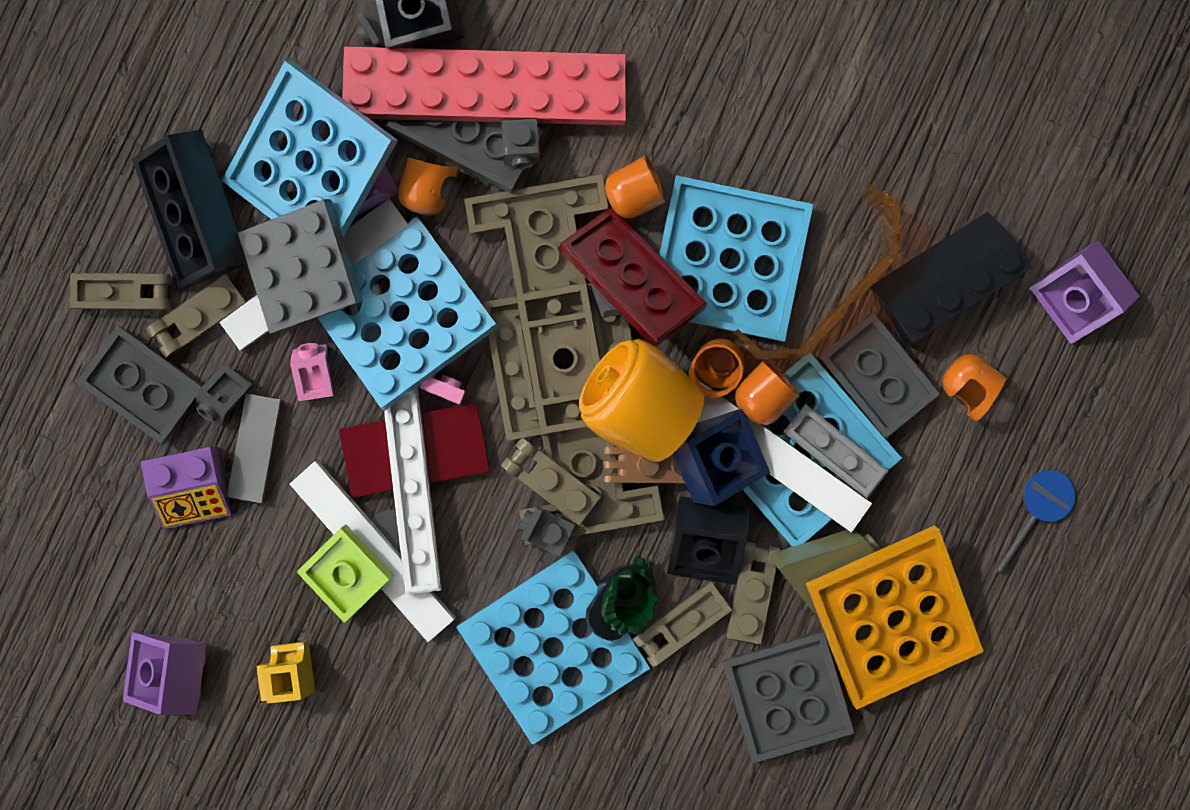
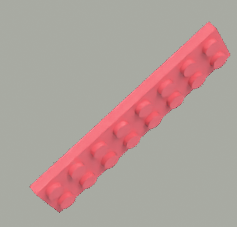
[342,47,626,125]

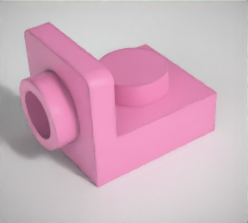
[290,343,334,401]
[420,373,466,405]

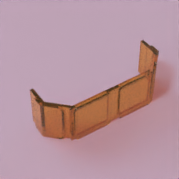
[730,184,901,362]

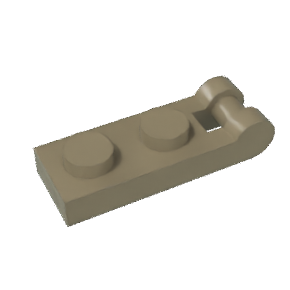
[70,273,171,310]
[146,274,247,359]
[501,437,601,525]
[726,541,780,645]
[632,581,732,667]

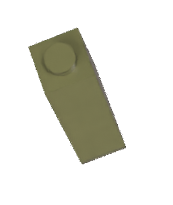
[769,529,880,618]

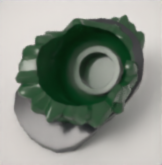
[585,555,659,641]

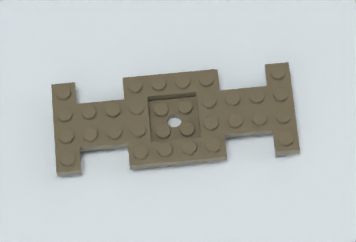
[464,174,664,545]

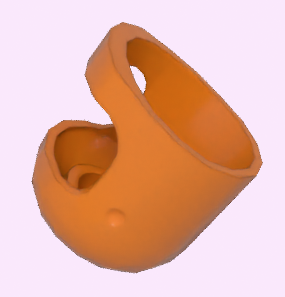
[605,155,666,219]
[398,158,460,215]
[688,338,746,399]
[942,353,1007,422]
[735,360,800,425]

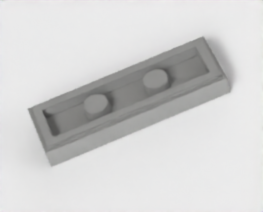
[227,394,282,503]
[783,404,889,499]

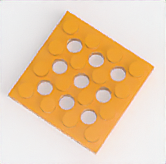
[806,525,984,710]

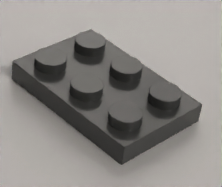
[818,312,940,439]
[76,326,202,444]

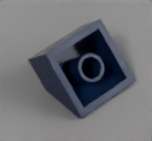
[673,409,770,506]

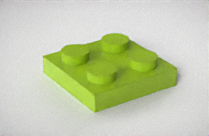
[297,524,394,623]

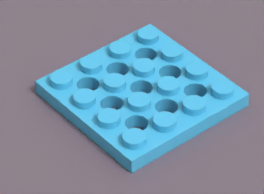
[222,61,398,238]
[659,175,813,342]
[318,217,499,411]
[742,352,902,547]
[456,550,650,745]

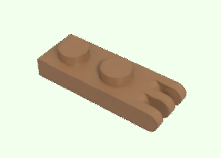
[604,447,685,483]

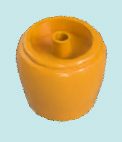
[579,339,704,462]

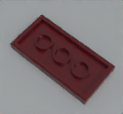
[559,207,707,347]
[339,403,490,497]

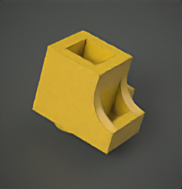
[256,641,316,704]

